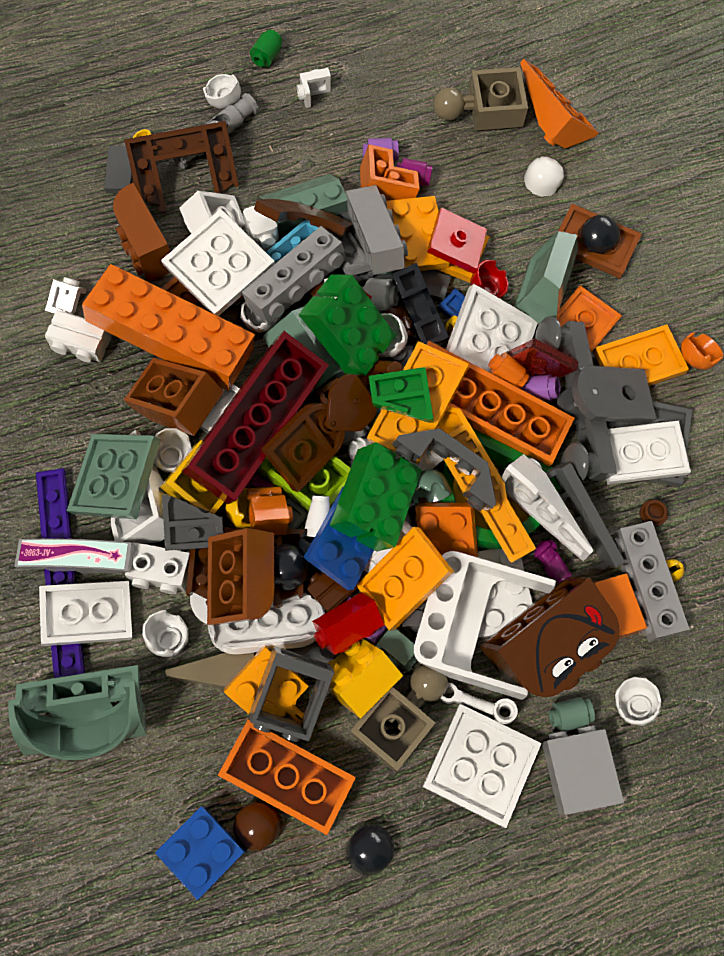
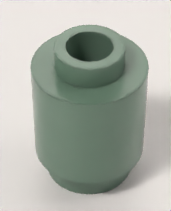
[548,697,595,732]

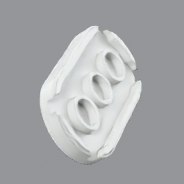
[208,593,325,654]

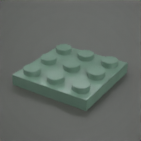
[67,434,161,520]

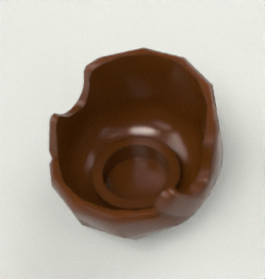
[233,801,282,852]

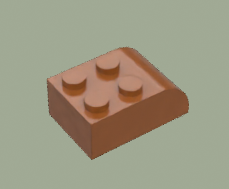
[113,183,171,283]
[123,357,224,436]
[207,528,274,626]

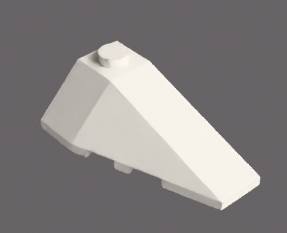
[180,191,245,234]
[111,430,167,544]
[501,454,594,561]

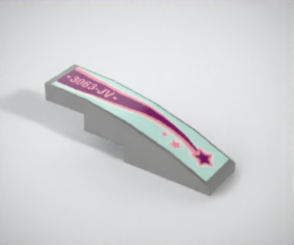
[14,539,135,574]

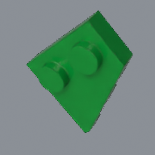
[369,367,434,423]

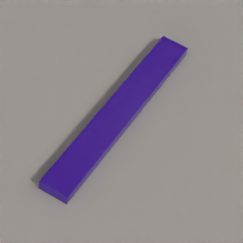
[36,468,85,678]

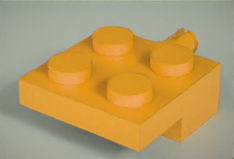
[223,645,309,723]

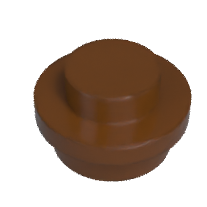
[639,499,668,527]

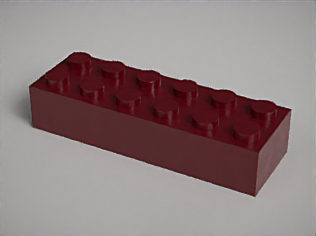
[181,331,329,504]

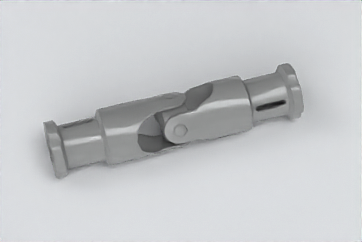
[173,93,259,169]

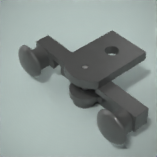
[535,316,656,482]

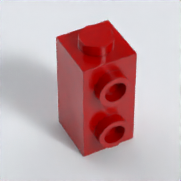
[312,592,385,655]

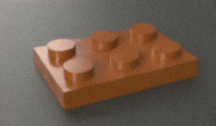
[558,204,642,279]

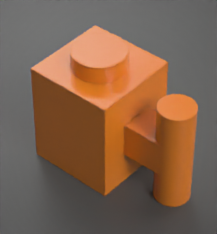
[246,486,293,535]

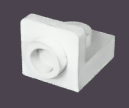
[45,277,87,315]

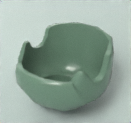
[412,469,452,504]

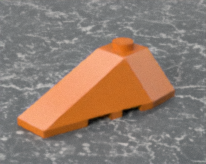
[520,59,599,148]

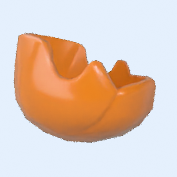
[681,332,724,370]

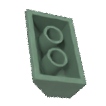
[260,174,348,240]
[263,306,346,400]

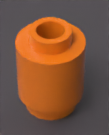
[488,352,529,389]

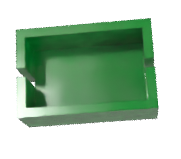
[298,275,396,376]
[330,442,422,552]

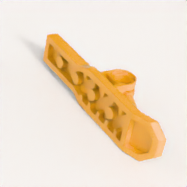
[437,407,536,563]

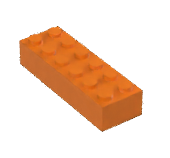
[82,264,255,392]
[427,341,575,467]

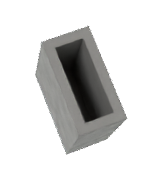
[542,725,624,815]

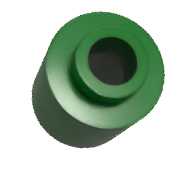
[250,29,282,67]

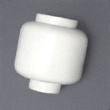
[361,278,399,313]

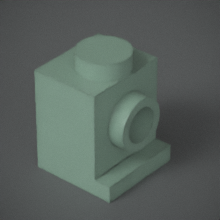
[375,629,417,672]

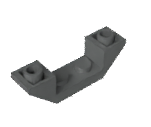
[392,429,496,511]

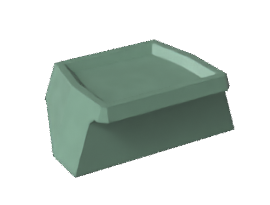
[514,231,578,324]

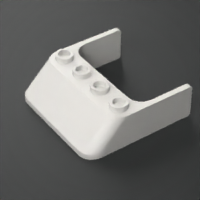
[414,551,556,700]

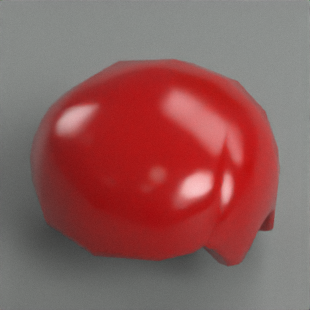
[470,260,509,299]

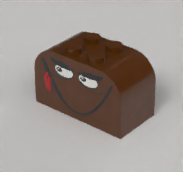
[480,577,619,697]

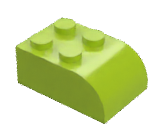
[258,455,351,512]

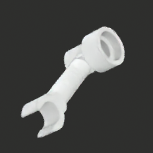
[440,683,518,724]

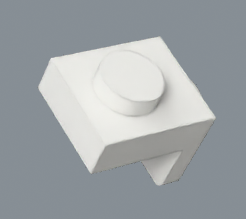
[296,68,331,108]

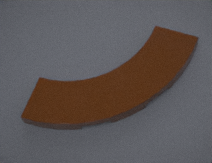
[254,199,353,236]

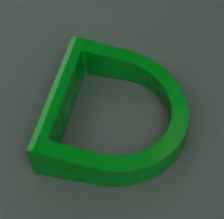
[438,428,560,549]

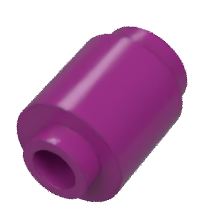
[397,158,433,188]

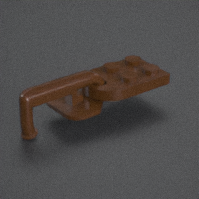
[261,360,402,492]

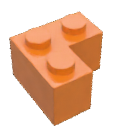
[360,144,420,201]

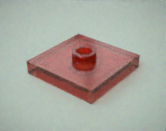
[506,338,578,378]

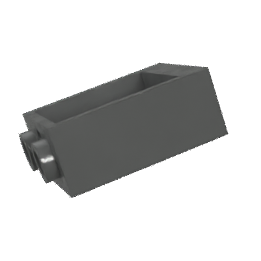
[249,646,334,742]

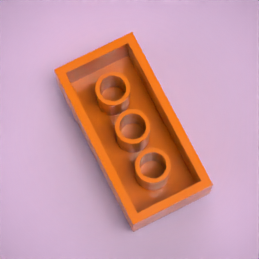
[218,720,356,835]

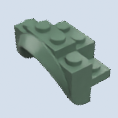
[8,665,147,760]

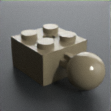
[433,67,528,131]
[350,664,448,773]

